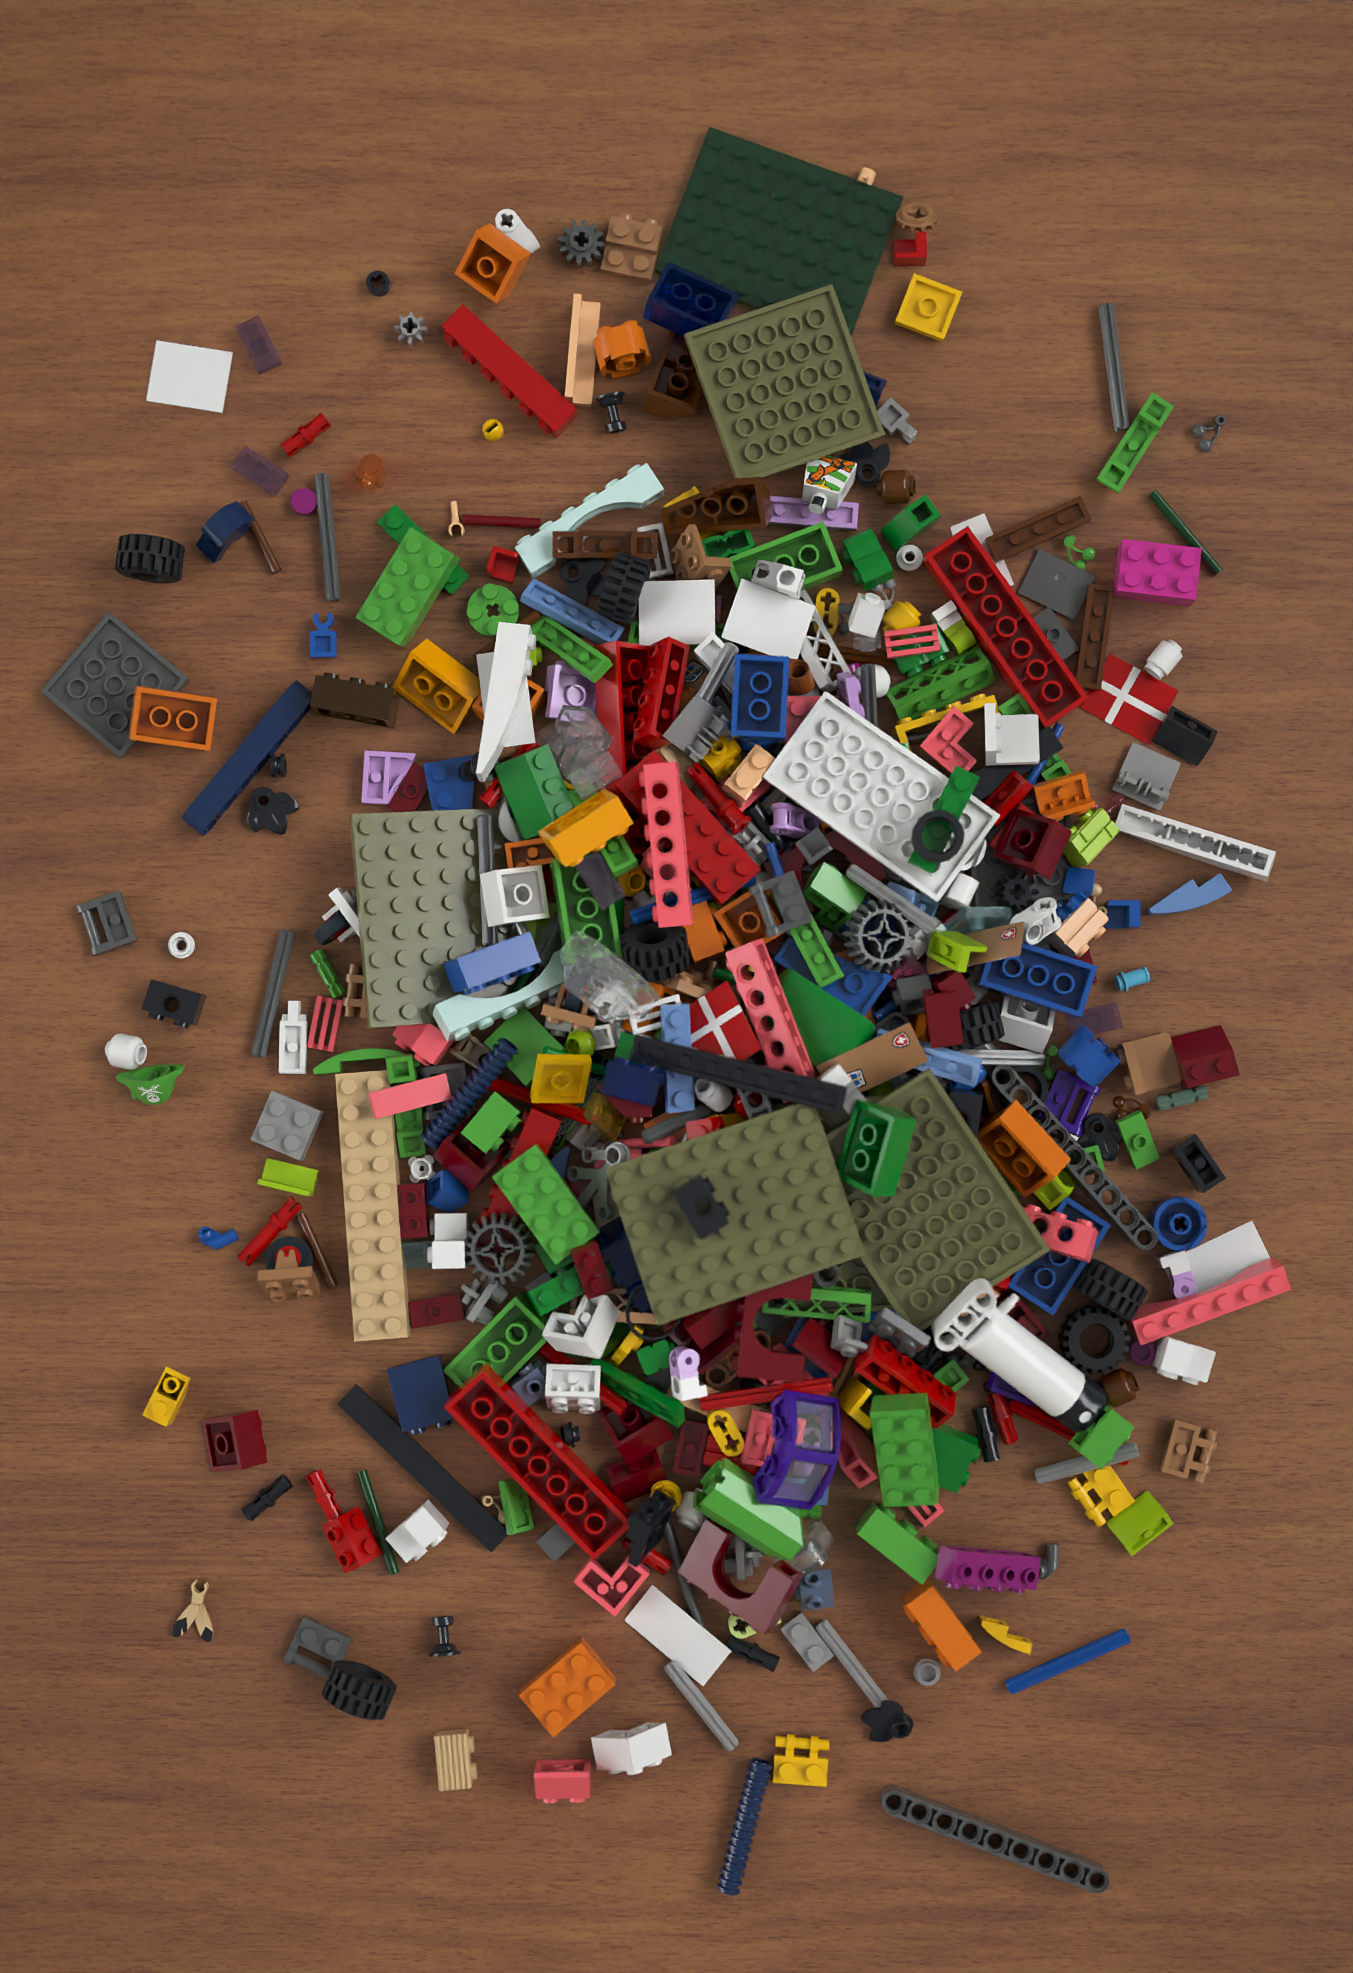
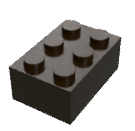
[310,672,400,729]

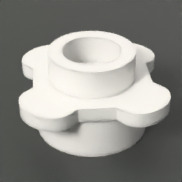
[408,1155,436,1183]

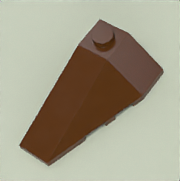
[642,312,703,419]
[661,477,773,535]

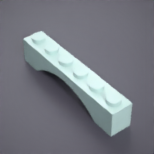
[515,463,664,578]
[433,949,592,1041]

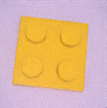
[895,273,962,342]
[530,1054,592,1103]

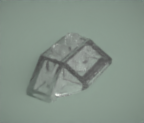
[560,930,661,1021]

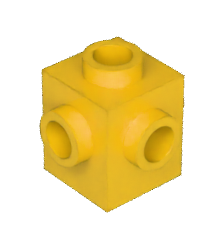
[700,734,742,782]

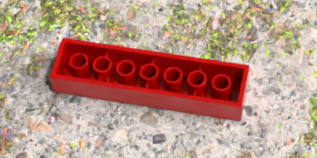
[922,526,1089,730]
[593,641,663,859]
[444,1363,632,1560]

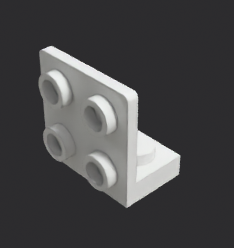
[984,703,1040,766]
[545,1364,601,1414]

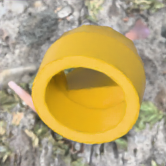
[482,419,504,442]

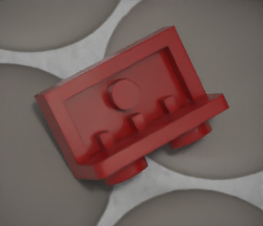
[322,1506,382,1573]

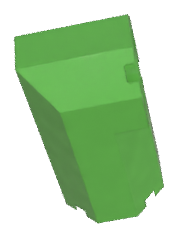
[693,1458,803,1561]

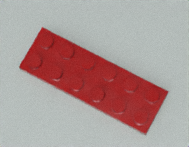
[614,750,761,906]

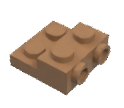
[601,213,662,283]
[653,969,714,1000]

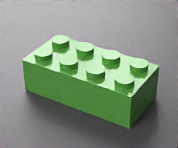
[728,521,843,595]
[356,527,461,647]
[550,852,622,968]
[492,1144,601,1264]
[870,1393,940,1507]

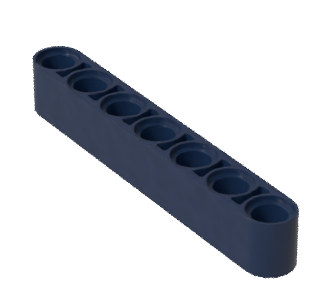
[182,680,312,836]

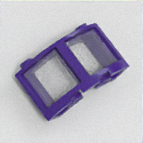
[752,1390,842,1510]

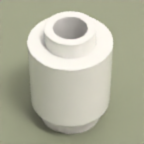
[1144,640,1183,680]
[694,1079,733,1112]

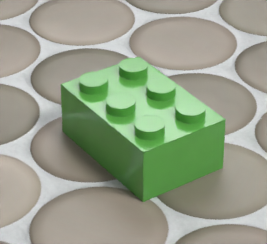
[854,1501,939,1584]

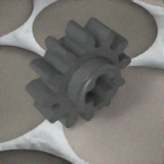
[559,219,605,268]

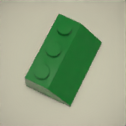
[493,744,574,840]
[837,1099,917,1196]

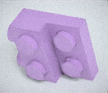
[545,661,597,726]

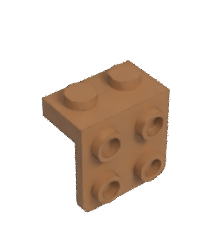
[669,524,732,590]
[1116,1032,1181,1096]

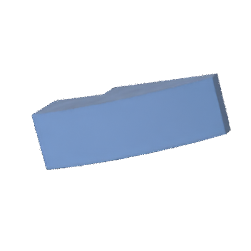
[1145,873,1232,916]

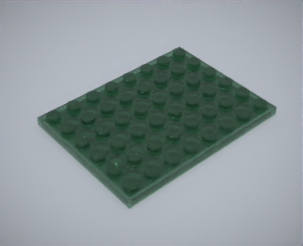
[655,126,903,337]

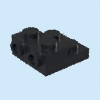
[626,1491,676,1567]

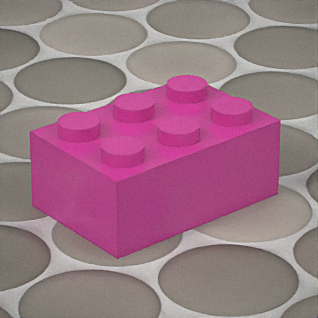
[1113,539,1202,607]

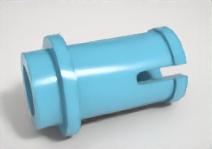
[1114,966,1150,992]

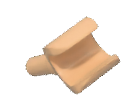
[857,167,876,188]
[448,501,465,537]

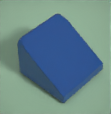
[1062,867,1096,898]

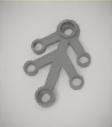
[567,1142,630,1221]

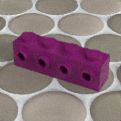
[935,1545,1041,1593]

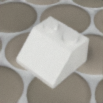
[480,865,550,927]
[999,995,1055,1053]

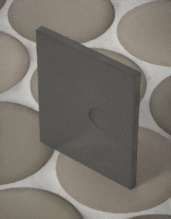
[1017,549,1095,621]

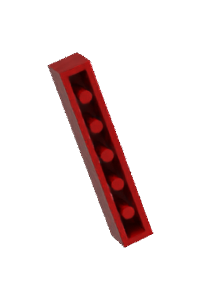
[441,304,578,438]
[471,1106,564,1266]

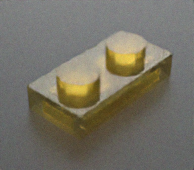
[583,1092,627,1142]

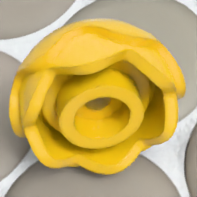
[650,1480,682,1511]

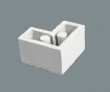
[427,1213,469,1269]
[542,1294,621,1359]
[1151,1336,1216,1385]
[385,1499,449,1563]
[591,1722,672,1775]

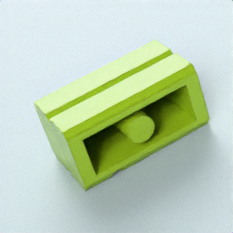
[1062,807,1119,868]

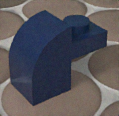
[196,501,255,563]

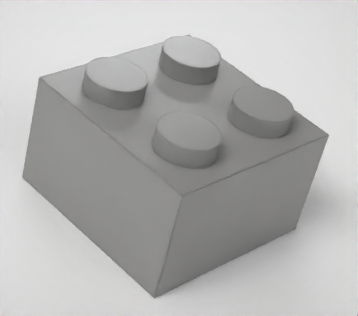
[251,1091,325,1161]

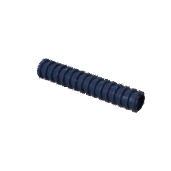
[420,1037,518,1149]
[717,1758,772,1895]

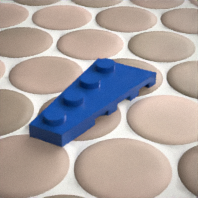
[423,755,474,811]
[774,937,893,1017]

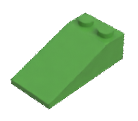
[443,1290,549,1387]

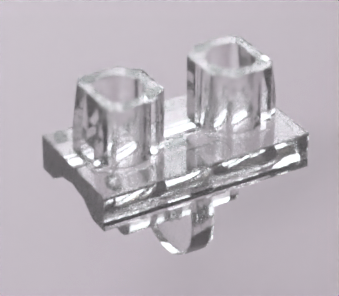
[568,751,623,800]

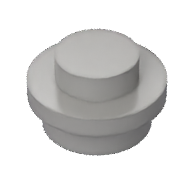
[914,1658,941,1686]

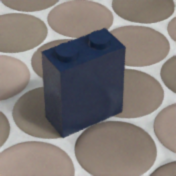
[387,1354,454,1435]

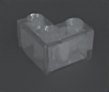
[554,705,612,781]

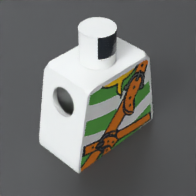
[802,456,857,515]

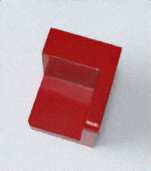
[893,232,927,267]
[486,546,520,584]

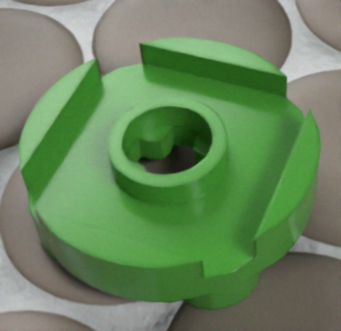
[467,584,519,638]

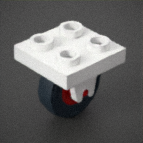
[314,888,360,945]

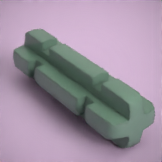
[1156,1085,1208,1111]

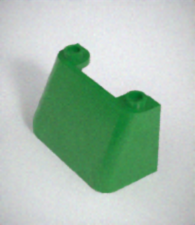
[753,967,877,1076]

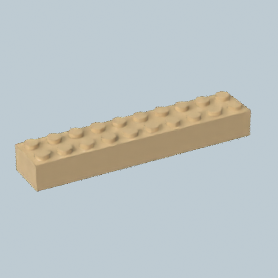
[335,1070,411,1342]

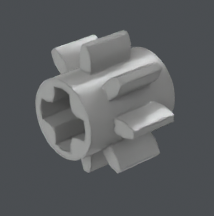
[394,312,428,347]

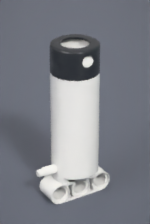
[931,1279,1107,1433]

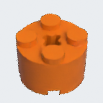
[593,320,651,379]

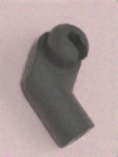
[945,1351,977,1369]
[1038,1543,1060,1580]

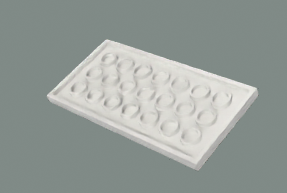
[763,691,1000,903]

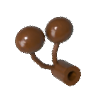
[1113,1095,1151,1120]

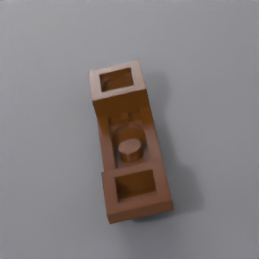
[552,530,658,559]

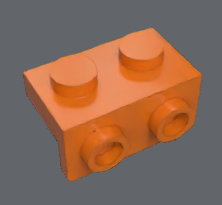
[1032,770,1095,821]

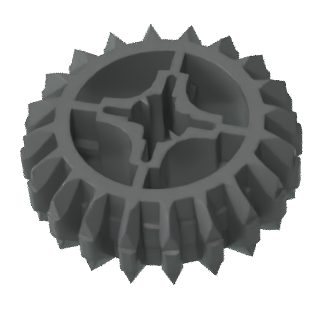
[843,899,915,972]
[464,1212,535,1285]

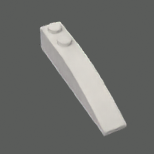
[476,622,536,782]
[1115,804,1276,882]

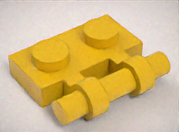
[1067,1466,1135,1527]
[772,1734,830,1787]

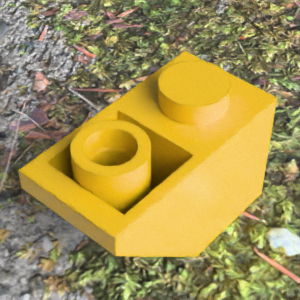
[142,1366,191,1427]

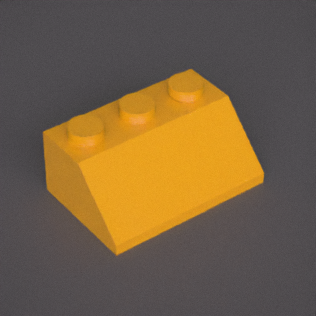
[392,638,481,734]
[538,789,633,867]

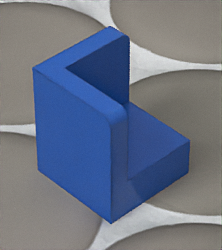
[1104,900,1140,929]
[426,1170,468,1213]

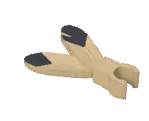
[172,1579,214,1642]

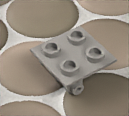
[663,694,730,762]
[1112,742,1181,811]

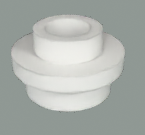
[896,545,923,571]
[168,932,195,959]

